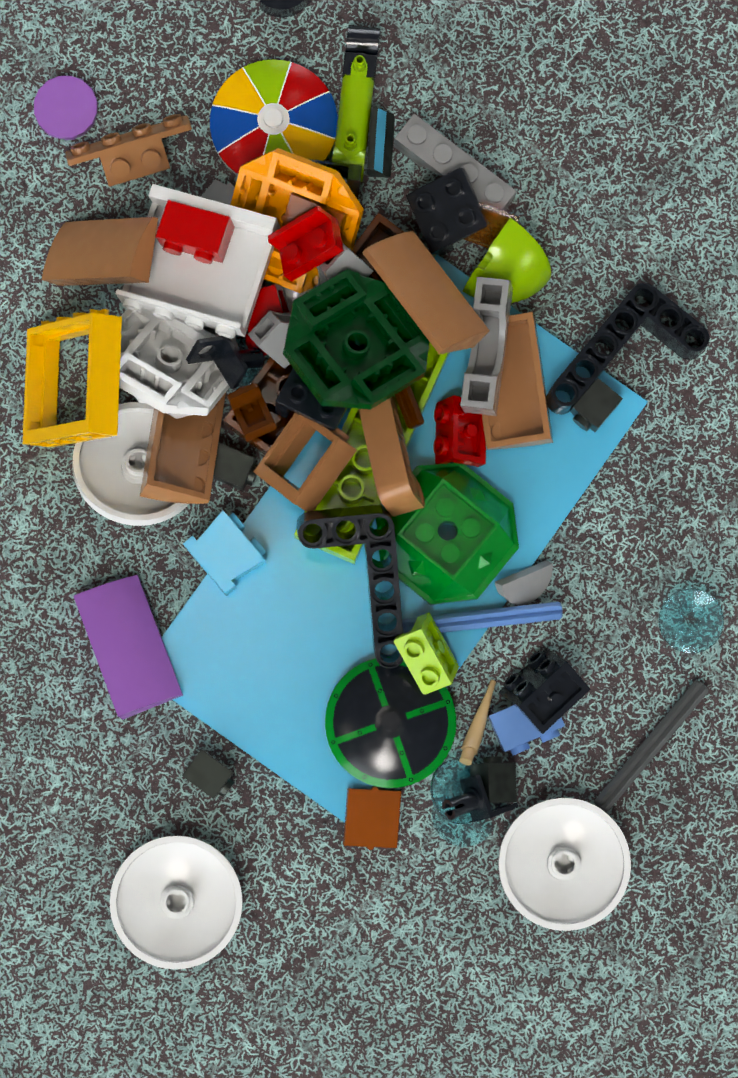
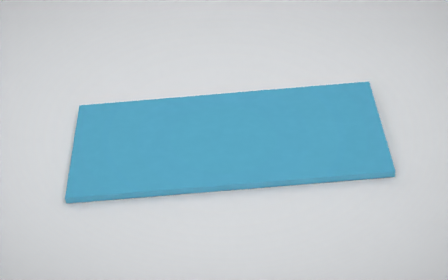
[162,254,648,823]

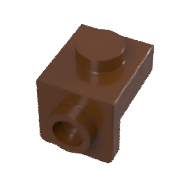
[227,383,277,442]

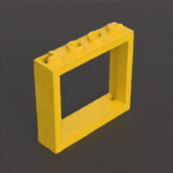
[22,309,122,447]

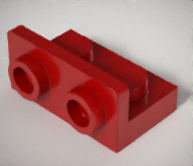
[268,206,344,282]
[433,395,486,467]

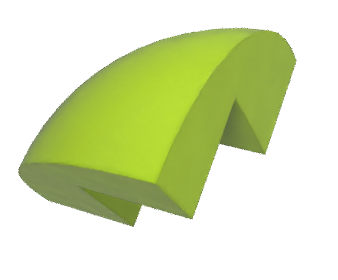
[463,218,551,303]

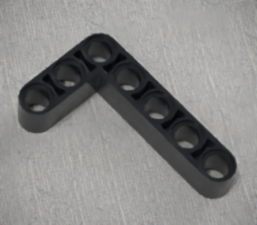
[546,283,710,415]
[296,505,403,669]

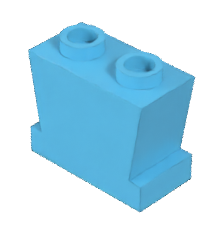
[183,510,266,596]

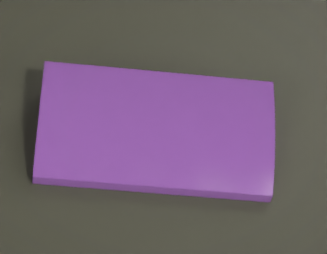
[73,575,183,720]

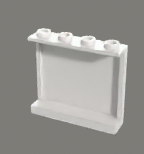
[115,184,281,338]

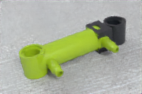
[332,25,380,182]

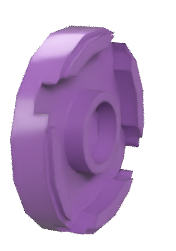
[34,76,98,140]

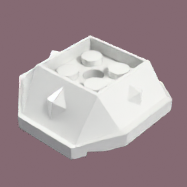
[119,309,239,419]

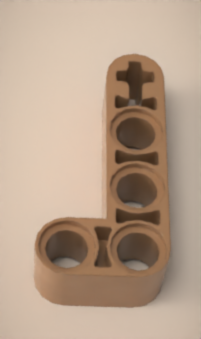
[359,395,425,517]

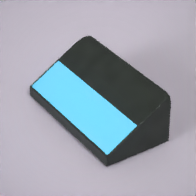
[367,107,395,178]

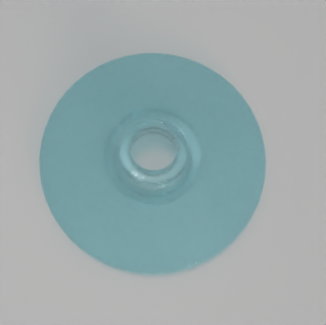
[658,588,724,654]
[430,759,473,825]

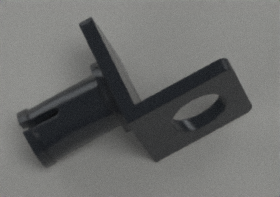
[186,336,264,389]
[442,775,519,822]

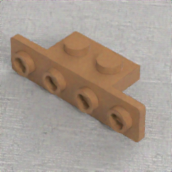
[65,114,192,187]

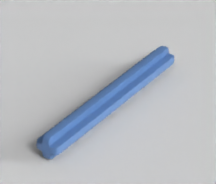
[402,602,563,634]

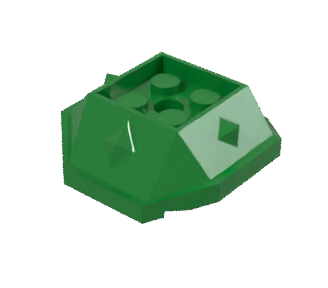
[376,463,519,605]

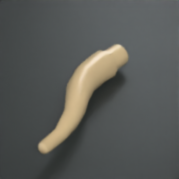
[459,680,496,765]

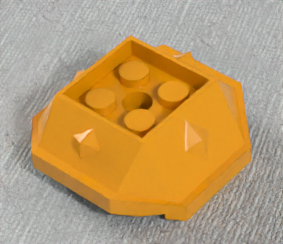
[230,148,364,293]

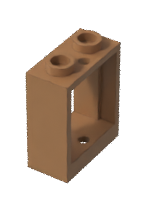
[253,413,357,512]

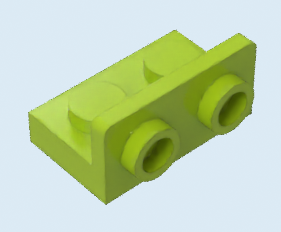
[394,612,459,694]

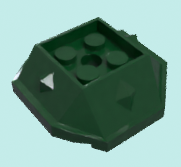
[283,269,429,410]

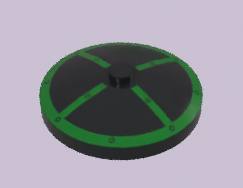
[325,657,456,788]

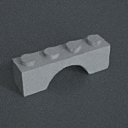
[394,114,517,223]
[248,242,373,369]
[460,277,513,416]

